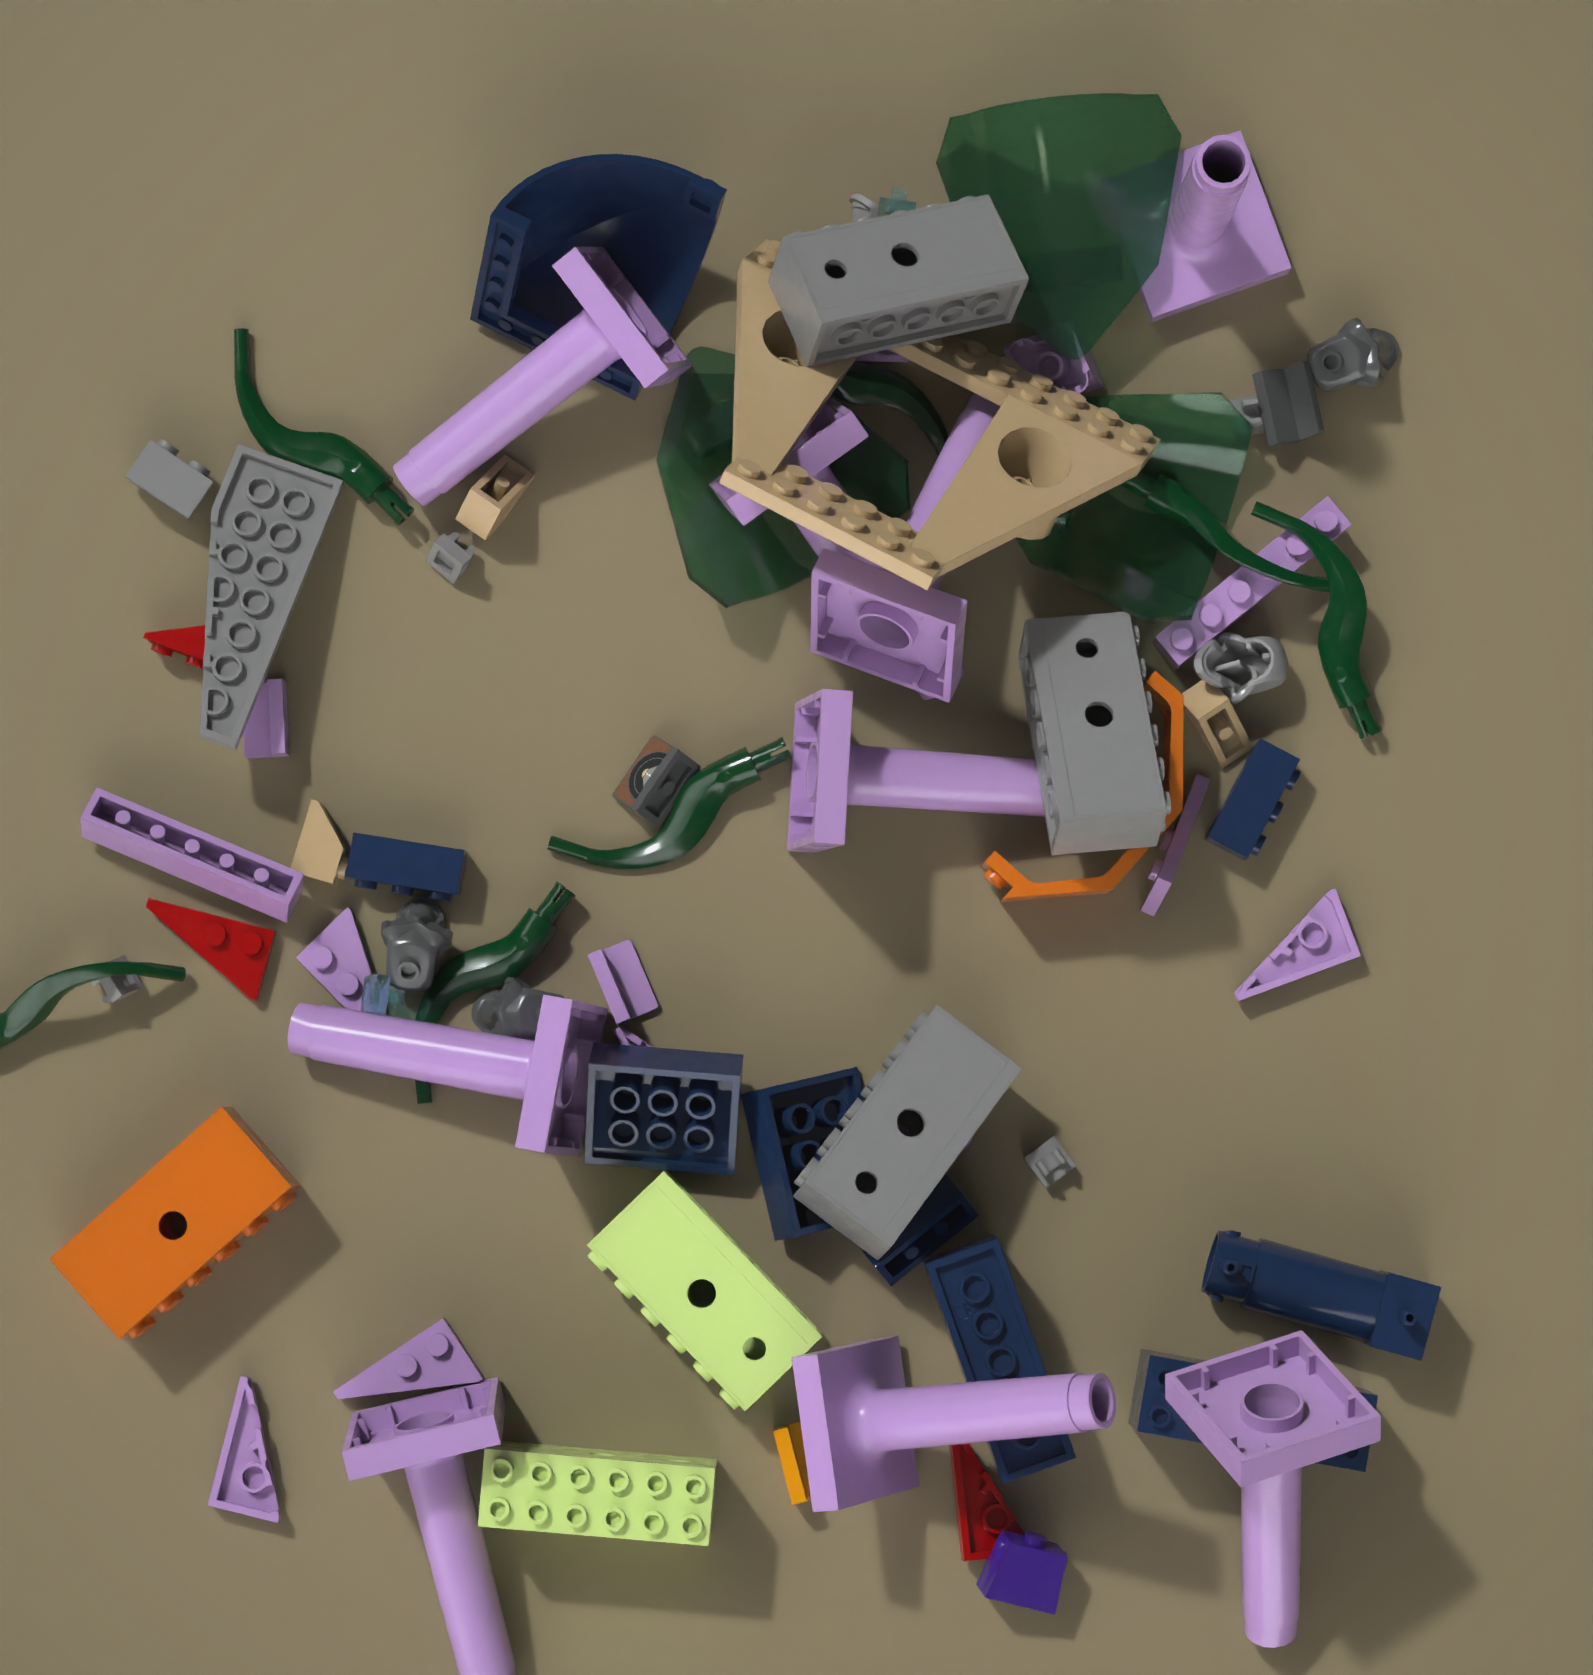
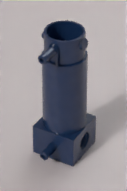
[1201,1230,1441,1361]

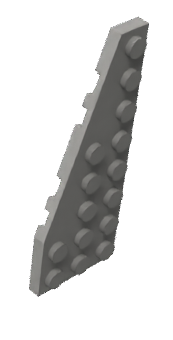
[199,444,344,751]

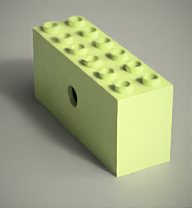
[587,1170,822,1411]
[478,1441,717,1546]

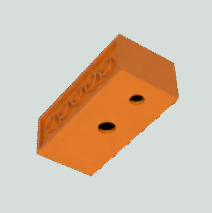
[49,1107,301,1339]

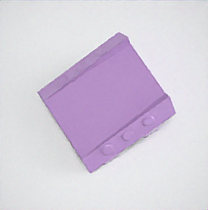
[1003,319,1103,395]

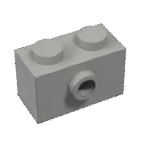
[125,439,213,520]

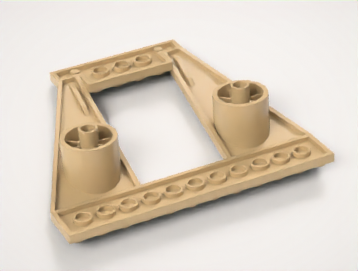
[719,239,1160,590]

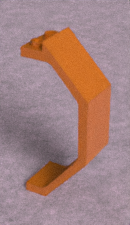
[981,671,1184,902]

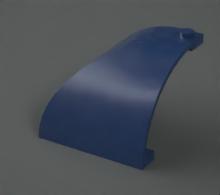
[470,154,727,400]

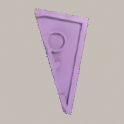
[1140,774,1210,916]
[1234,888,1361,1001]
[296,907,385,1015]
[333,1317,484,1399]
[208,1375,281,1523]

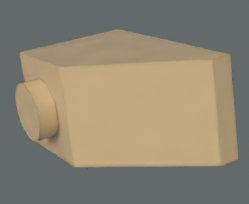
[455,454,535,540]
[1182,680,1253,768]
[291,799,349,886]

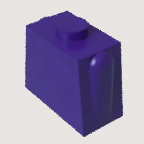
[976,1530,1068,1615]

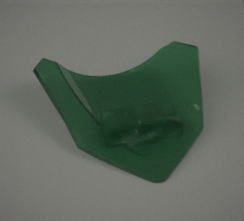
[936,93,1182,360]
[656,346,910,608]
[1015,392,1254,622]

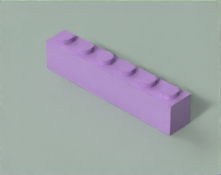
[1151,496,1352,670]
[80,787,304,923]

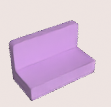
[243,679,290,759]
[588,940,658,1025]

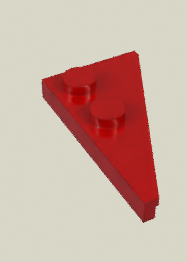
[146,898,276,1001]
[949,1443,1025,1562]

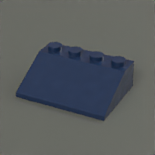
[584,1042,744,1175]
[741,1067,865,1241]

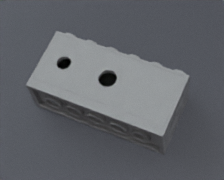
[768,194,1029,367]
[1018,611,1171,855]
[793,1005,1022,1261]

